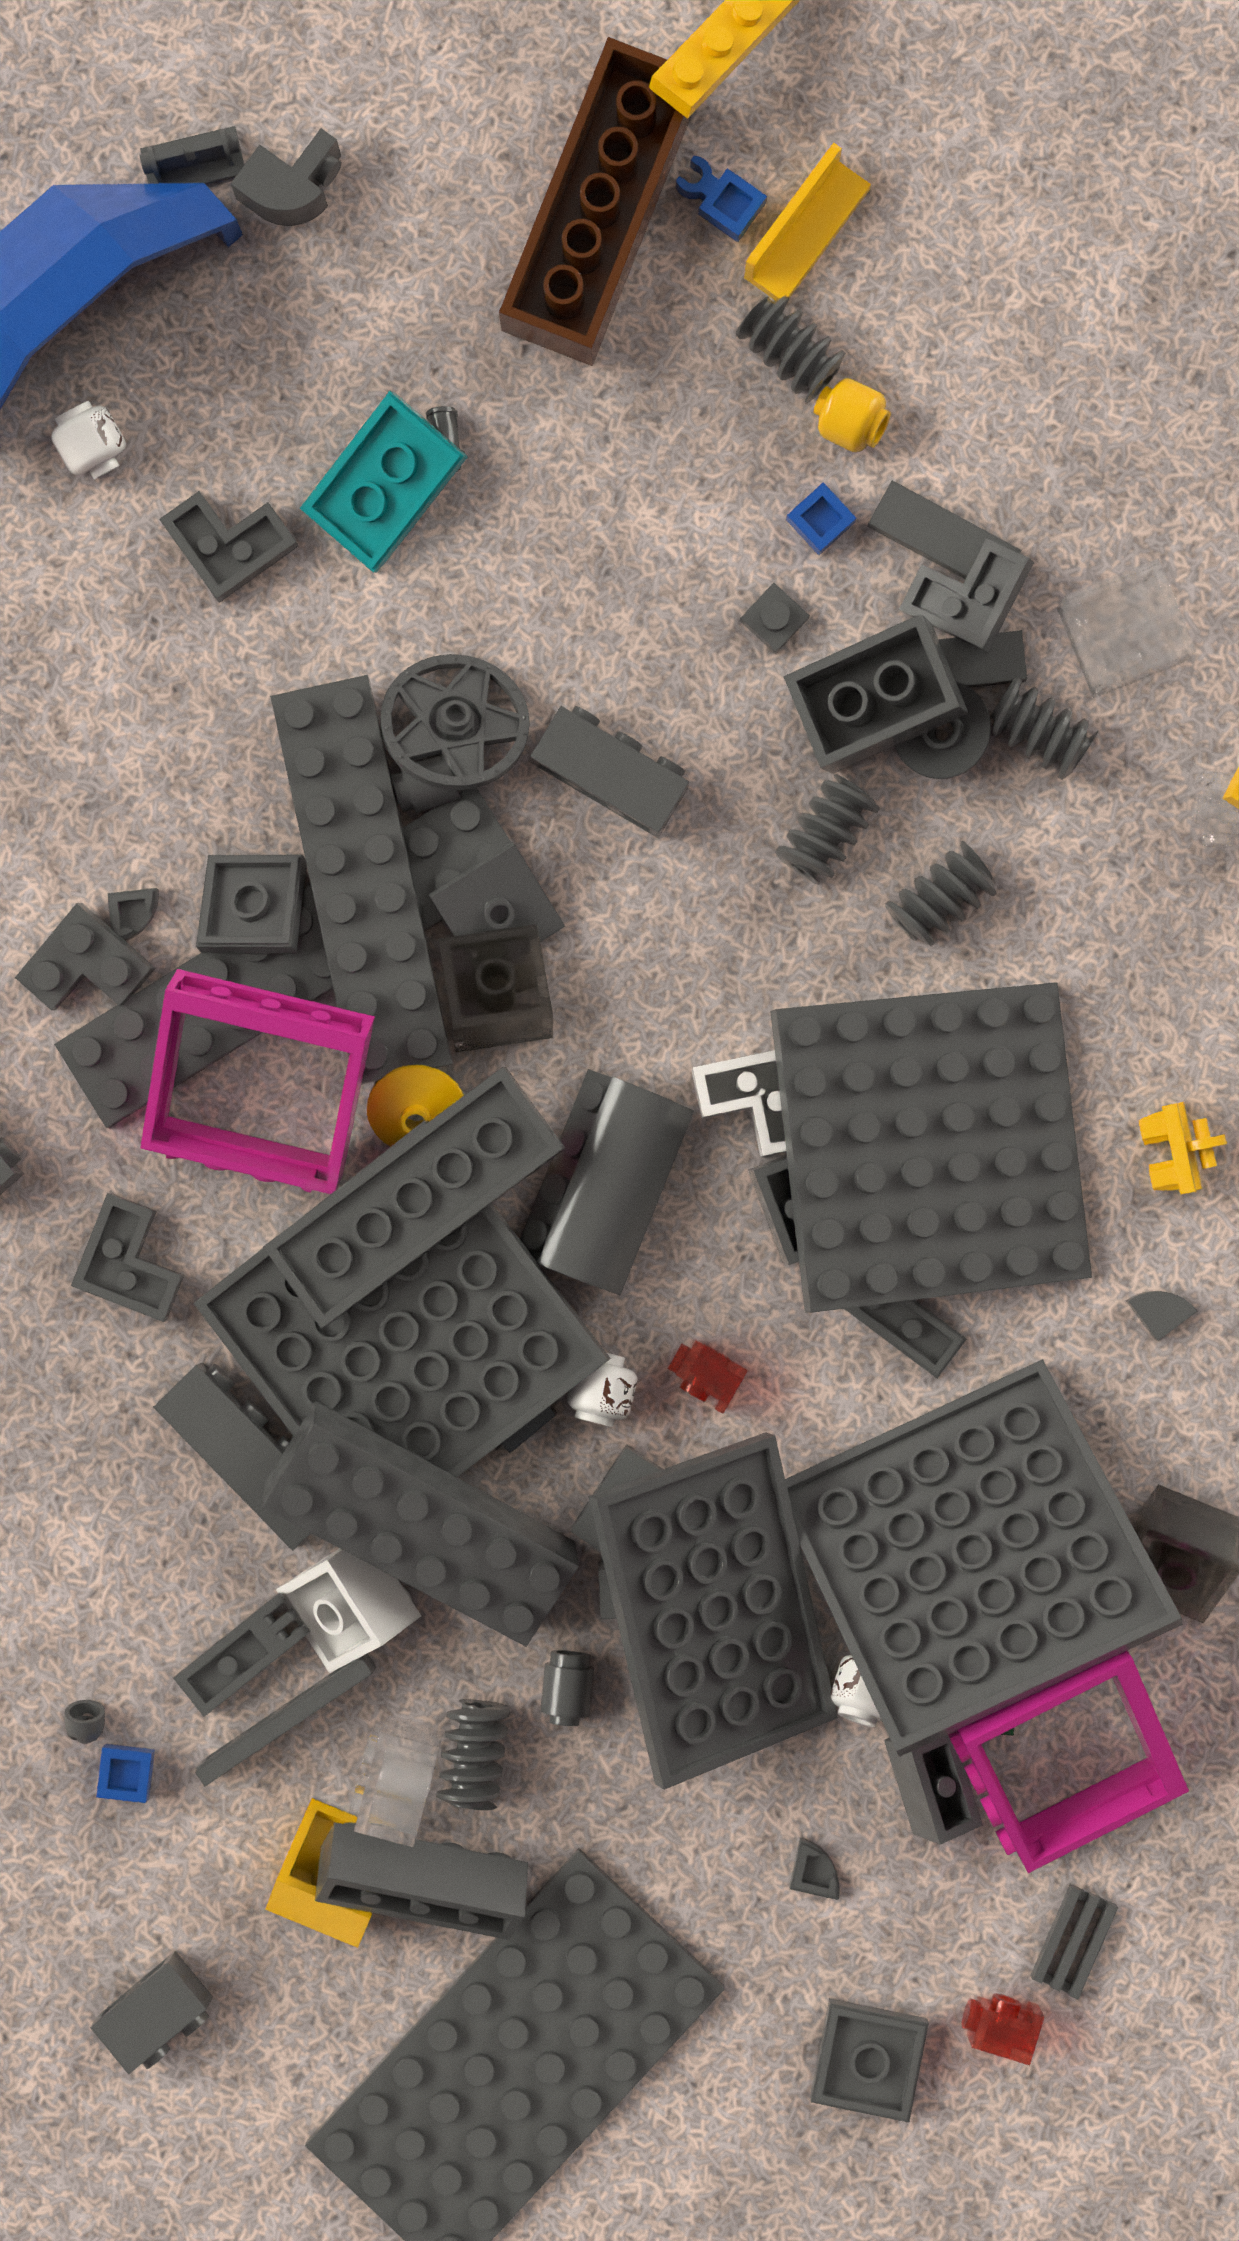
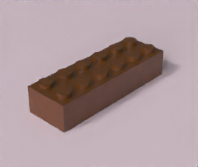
[499,37,692,366]

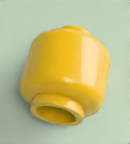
[813,378,891,452]

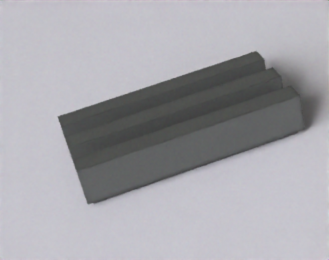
[1030,1884,1118,2000]

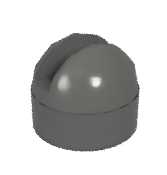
[64,1700,105,1744]

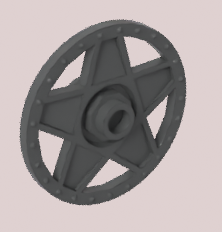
[380,654,530,790]

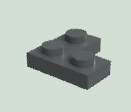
[159,491,299,603]
[899,538,1034,653]
[15,903,156,1010]
[71,1193,184,1322]

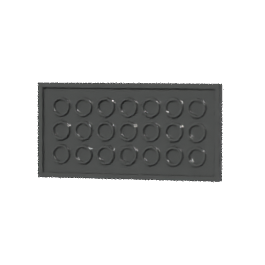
[305,1848,725,2241]

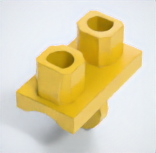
[1139,1102,1227,1195]

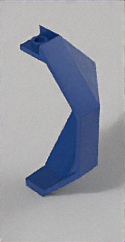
[0,183,243,448]

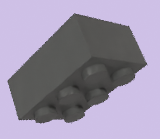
[783,613,969,774]

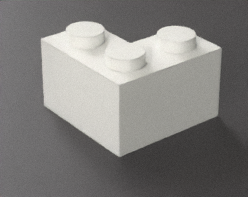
[691,1050,786,1157]

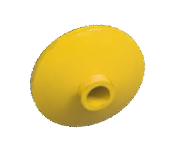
[367,1065,464,1147]

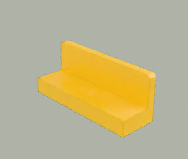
[744,143,871,301]

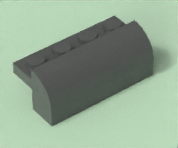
[520,1069,694,1296]

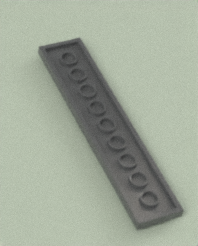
[54,788,511,1128]

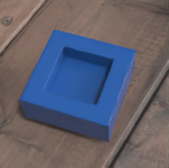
[786,482,856,555]
[96,1744,155,1803]

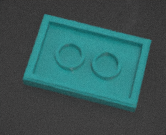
[300,391,468,573]

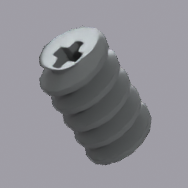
[736,295,846,404]
[990,676,1099,780]
[775,774,880,885]
[885,841,997,947]
[436,1699,511,1810]

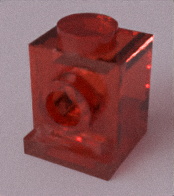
[667,1339,748,1414]
[962,1993,1044,2066]

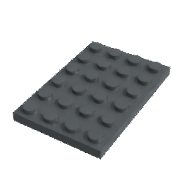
[588,1432,838,1790]

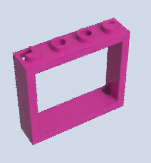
[140,969,375,1194]
[948,1651,1189,1873]

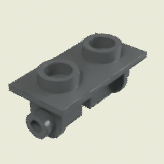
[139,126,245,184]

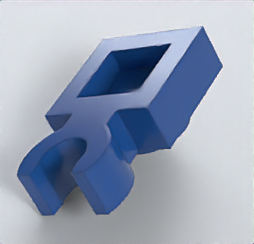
[675,156,767,242]

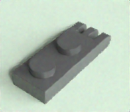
[173,1592,311,1717]

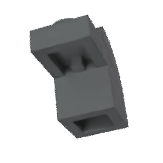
[230,128,342,226]

